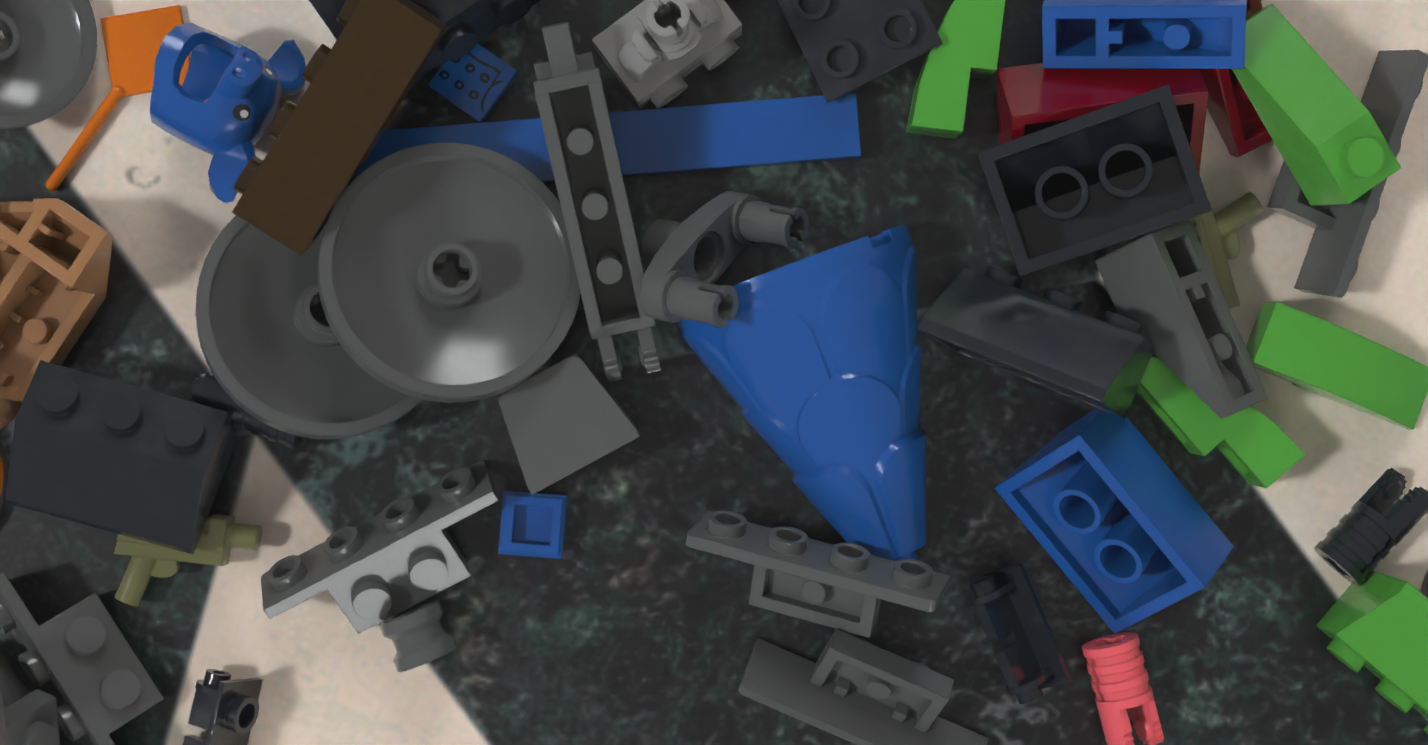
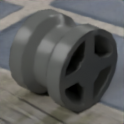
[379,600,458,672]

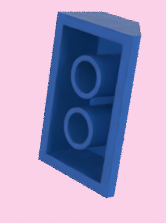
[994,408,1234,634]

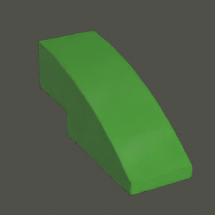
[906,0,1005,139]
[1246,301,1428,430]
[1136,356,1306,488]

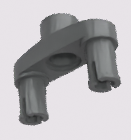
[640,191,809,328]

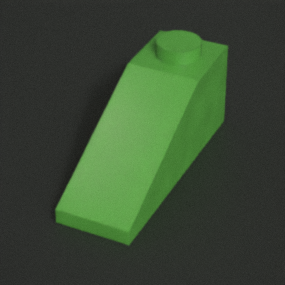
[1232,4,1401,206]

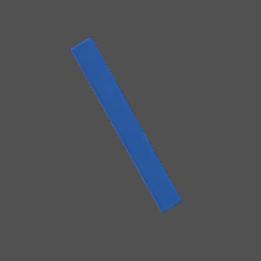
[353,93,861,184]

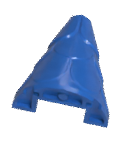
[675,224,927,561]

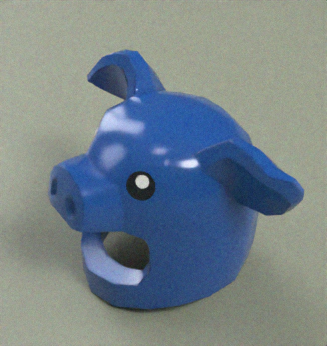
[150,23,306,203]

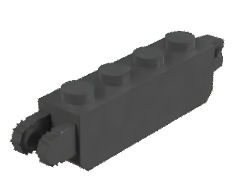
[533,21,661,382]

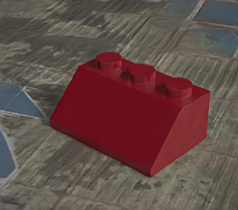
[996,63,1208,174]

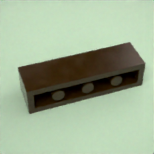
[232,0,449,256]

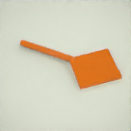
[46,5,190,191]

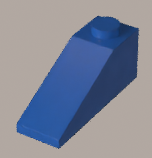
[1042,0,1247,69]

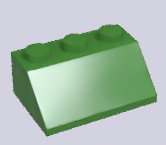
[1316,571,1428,734]

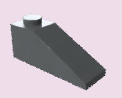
[1095,220,1268,419]

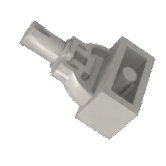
[592,0,742,110]

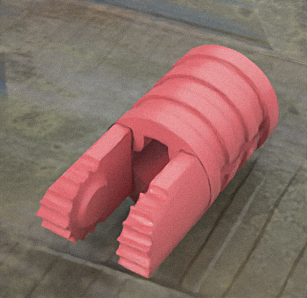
[1082,632,1164,745]

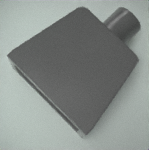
[497,353,642,495]

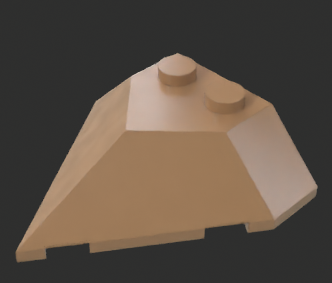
[0,198,113,430]

